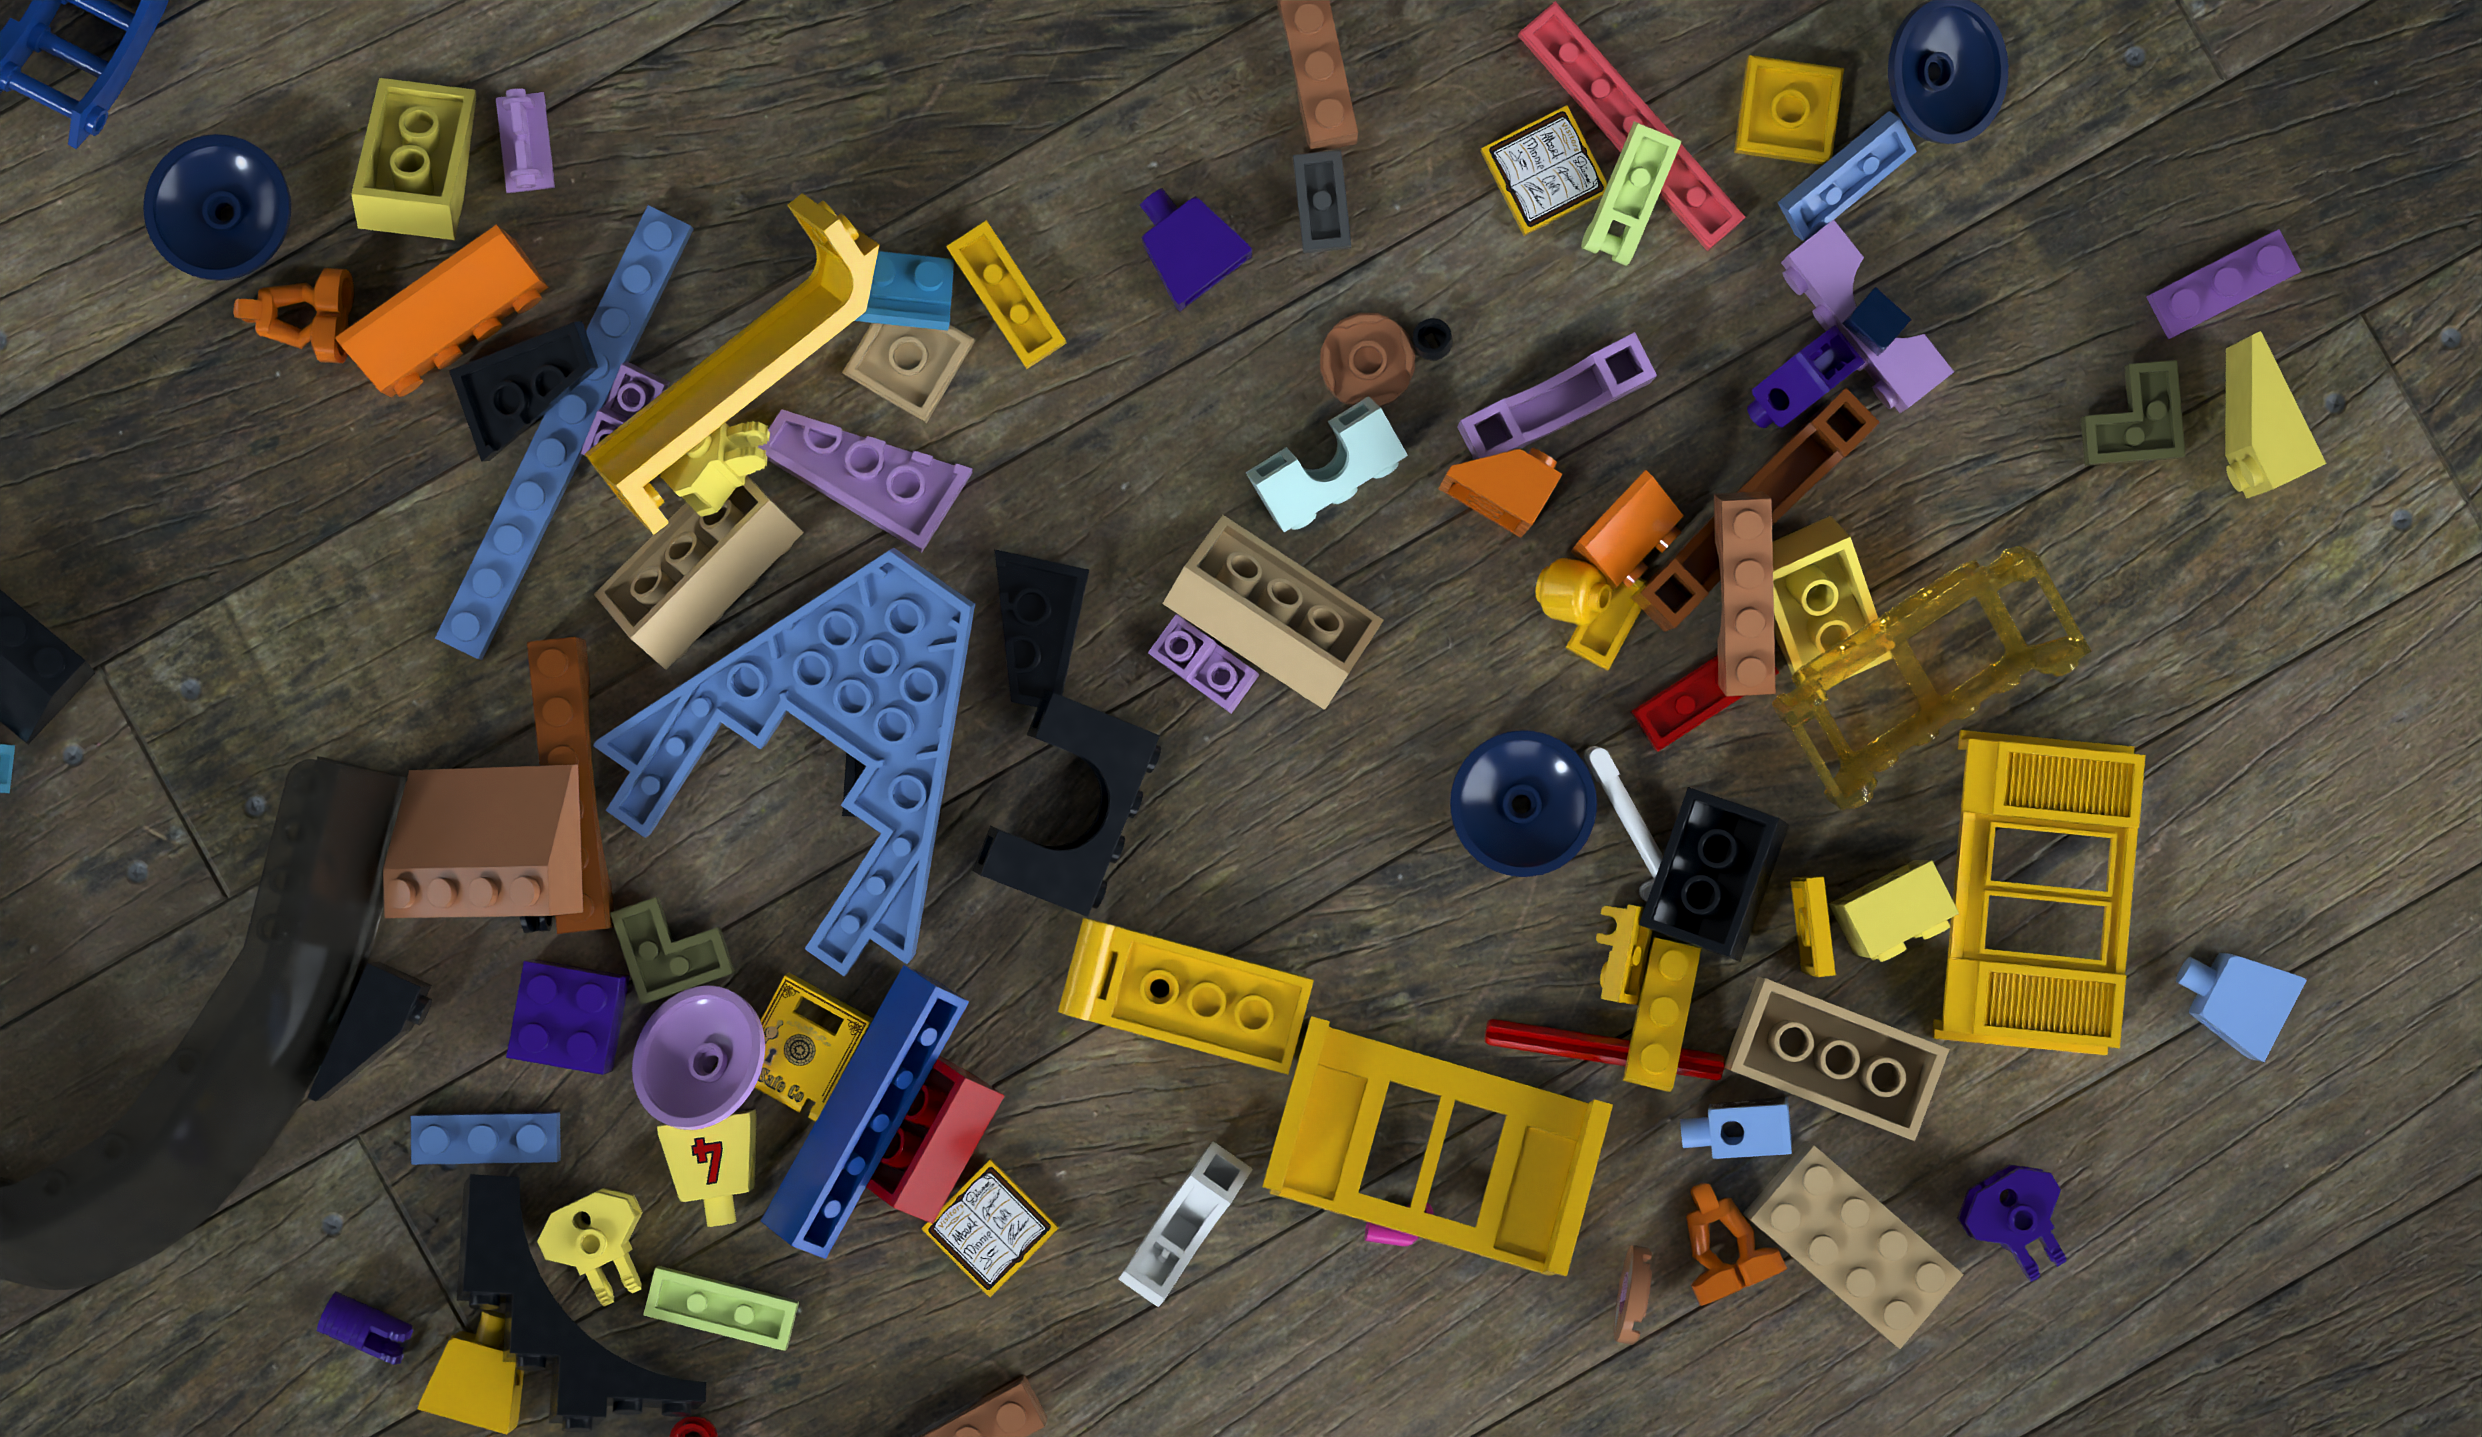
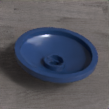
[1888,0,2008,144]
[143,134,291,281]
[1450,730,1597,877]

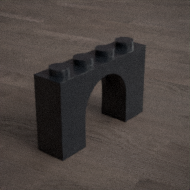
[972,690,1161,917]

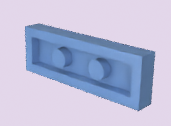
[1778,111,1917,242]
[411,1112,561,1165]

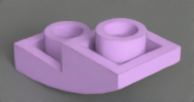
[580,362,670,455]
[1148,614,1259,714]

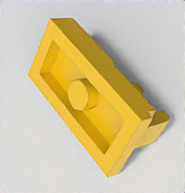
[1596,905,1653,1005]

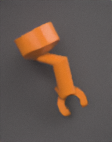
[233,268,354,363]
[1686,1183,1787,1306]

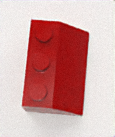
[866,1055,1005,1224]

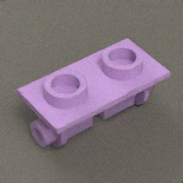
[496,89,555,193]

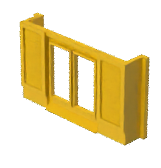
[1932,730,2146,1055]
[1262,1016,1613,1277]

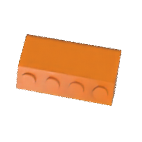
[335,224,549,397]

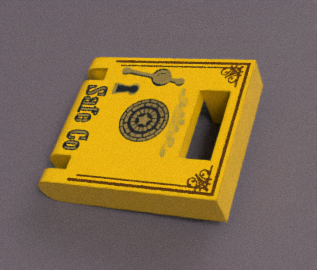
[754,972,873,1122]

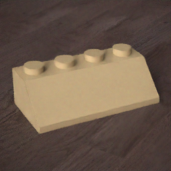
[594,475,804,670]
[1162,515,1384,710]

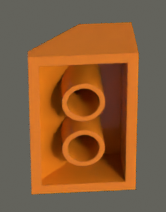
[1438,448,1562,538]

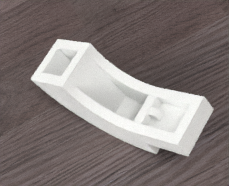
[1119,1141,1253,1308]

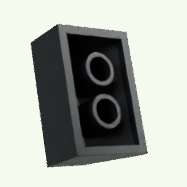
[0,590,95,745]
[1639,787,1789,962]

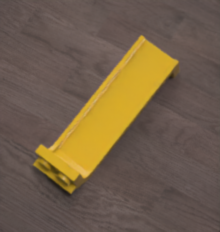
[584,193,879,535]

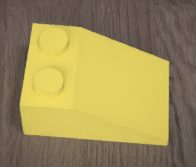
[351,78,476,240]
[2225,331,2326,499]
[1772,516,1892,698]

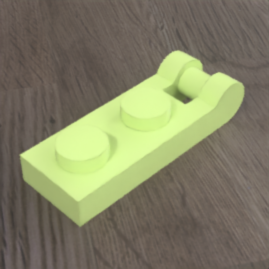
[1581,121,1682,266]

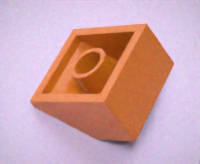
[1571,470,1684,591]

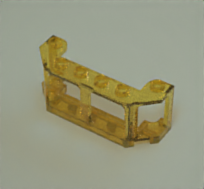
[1771,546,2092,811]

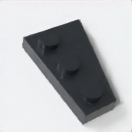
[449,321,598,462]
[994,549,1089,708]

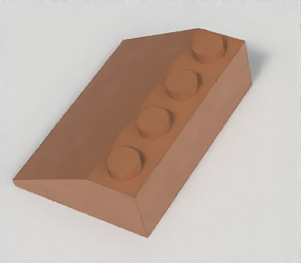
[383,765,583,918]

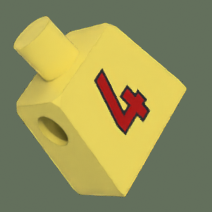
[657,1109,757,1227]

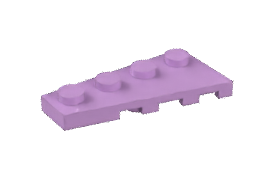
[758,409,972,553]

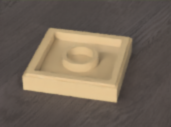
[842,323,975,423]

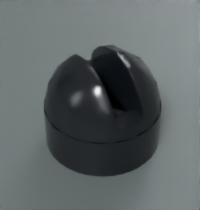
[1413,318,1453,361]

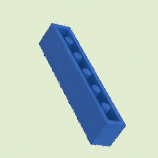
[761,965,969,1259]

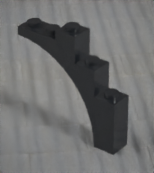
[457,1174,706,1433]

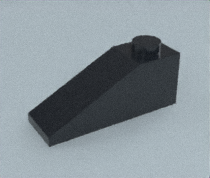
[307,962,432,1102]

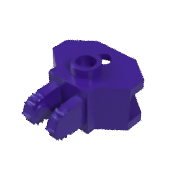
[1957,1164,2067,1282]

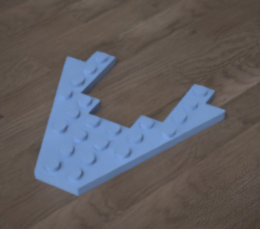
[593,548,975,976]

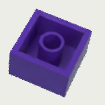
[506,959,630,1075]

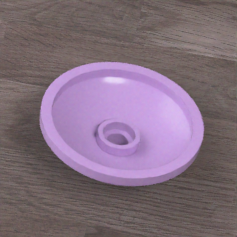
[632,986,765,1130]

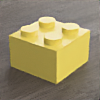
[1829,860,1959,962]

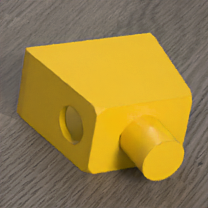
[417,1310,524,1435]

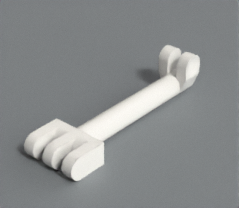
[1584,746,1663,902]

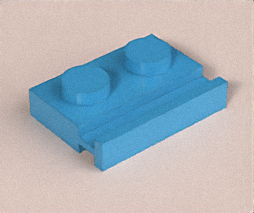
[854,251,954,331]

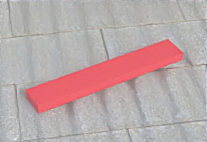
[1518,1,1746,251]

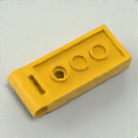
[1058,917,1314,1075]

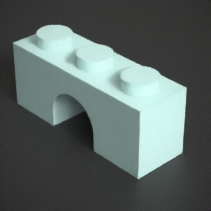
[1246,396,1408,532]

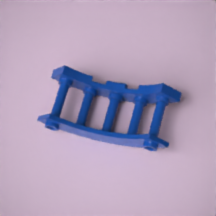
[0,0,169,149]

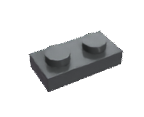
[1293,150,1351,254]

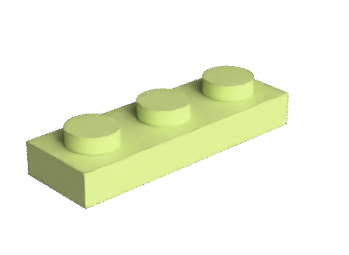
[643,1266,799,1351]

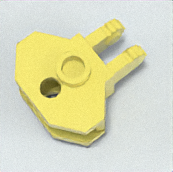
[660,421,770,517]
[537,1188,643,1307]

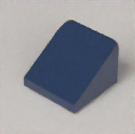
[1842,287,1912,356]

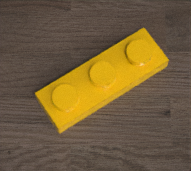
[946,220,1067,369]
[1623,937,1701,1092]

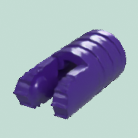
[316,1291,414,1365]

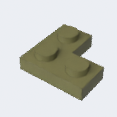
[2081,360,2186,466]
[610,897,736,1005]

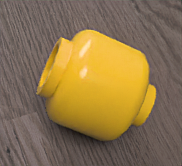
[1535,558,1612,625]

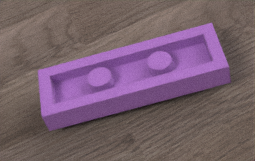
[2146,229,2302,340]

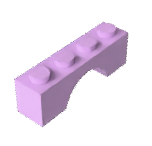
[1781,220,1954,413]
[1457,332,1657,460]

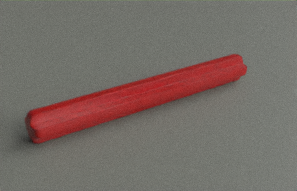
[1484,1019,1725,1080]

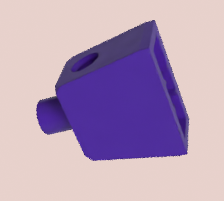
[1140,188,1252,312]
[1747,325,1865,428]

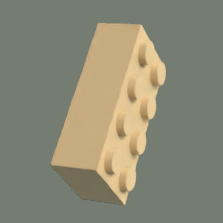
[1724,976,1950,1141]
[1743,1141,1964,1349]

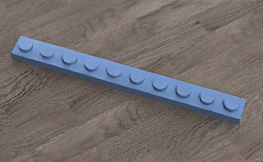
[435,205,694,660]

